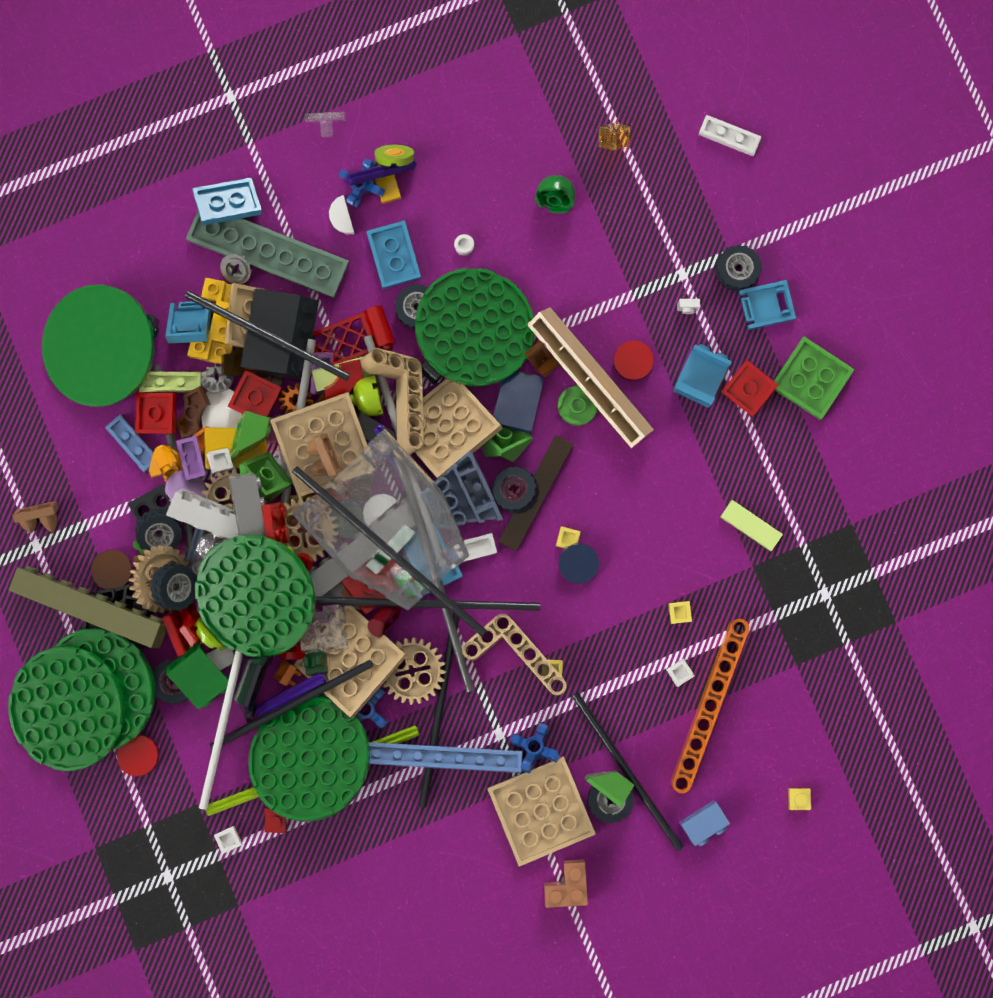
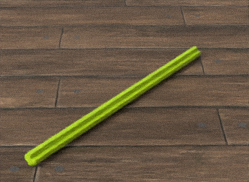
[205,726,419,816]

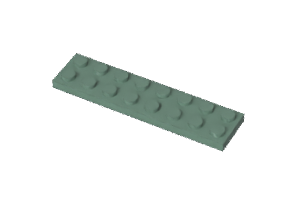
[186,211,350,299]

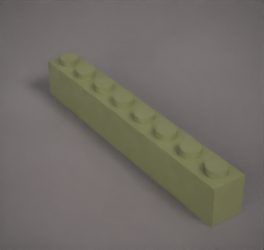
[8,566,167,648]

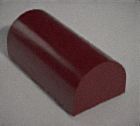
[367,607,401,639]

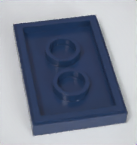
[493,371,544,434]

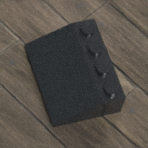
[240,288,319,382]

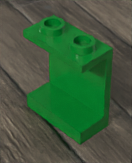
[166,643,229,710]

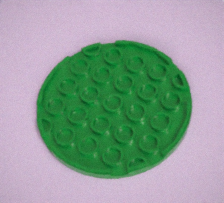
[415,268,535,386]
[42,285,155,407]
[195,534,316,657]
[54,628,155,750]
[8,646,125,771]
[249,696,370,822]

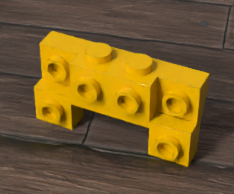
[188,277,235,365]

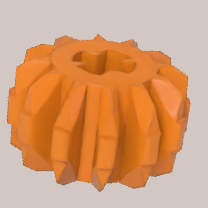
[279,384,314,414]

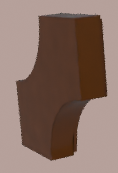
[176,386,211,439]

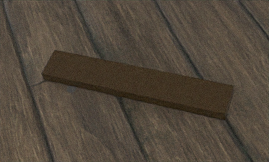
[498,435,573,551]

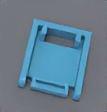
[739,280,796,330]
[165,301,212,344]

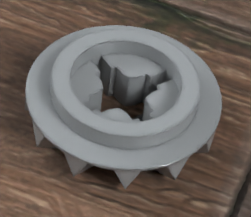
[220,253,252,284]
[201,364,234,393]

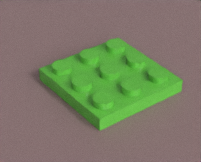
[774,336,855,420]

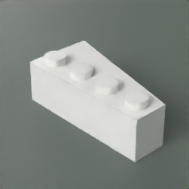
[166,488,239,539]

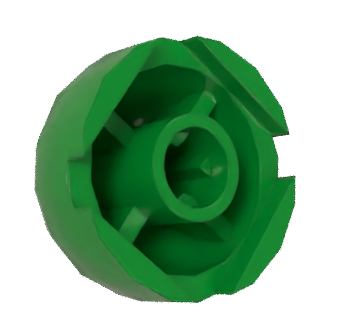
[535,175,576,214]

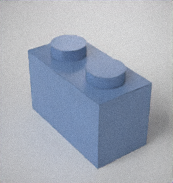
[679,800,730,846]

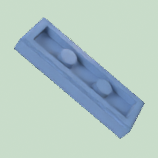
[105,414,153,473]

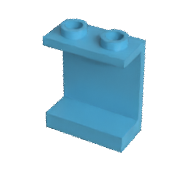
[673,344,732,408]

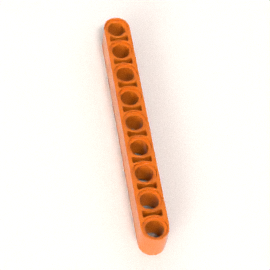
[671,619,749,793]

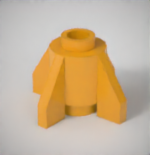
[149,445,183,482]

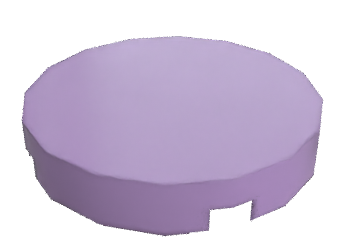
[165,470,206,502]

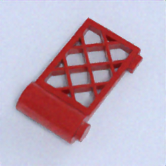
[312,305,396,362]

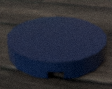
[558,543,599,584]

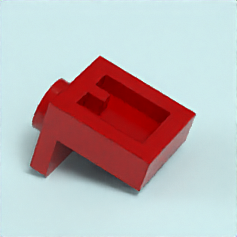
[264,807,287,833]

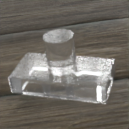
[304,111,346,137]

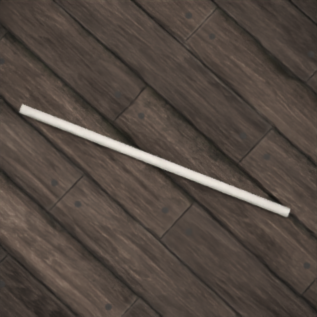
[199,650,243,810]

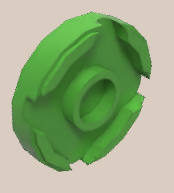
[558,385,597,426]

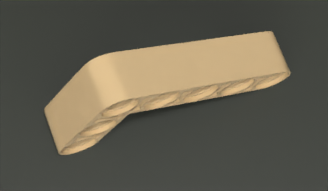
[361,348,424,456]
[462,614,567,696]

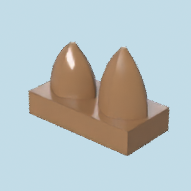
[306,432,343,477]
[12,501,59,533]

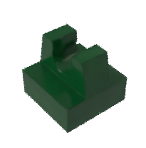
[303,652,328,676]

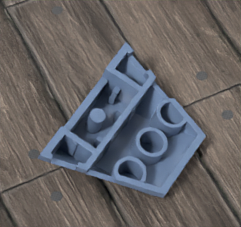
[422,450,503,528]

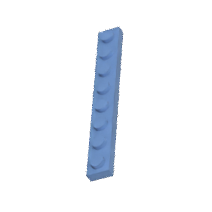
[369,742,522,773]

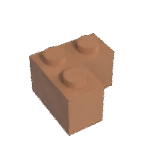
[544,859,588,908]

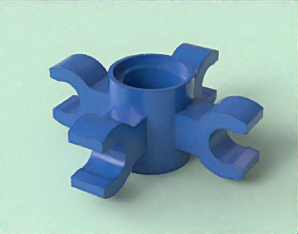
[338,158,385,207]
[356,688,388,729]
[510,722,560,774]

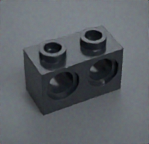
[127,484,171,522]

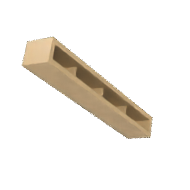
[527,307,654,448]

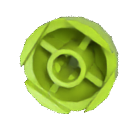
[350,375,383,416]

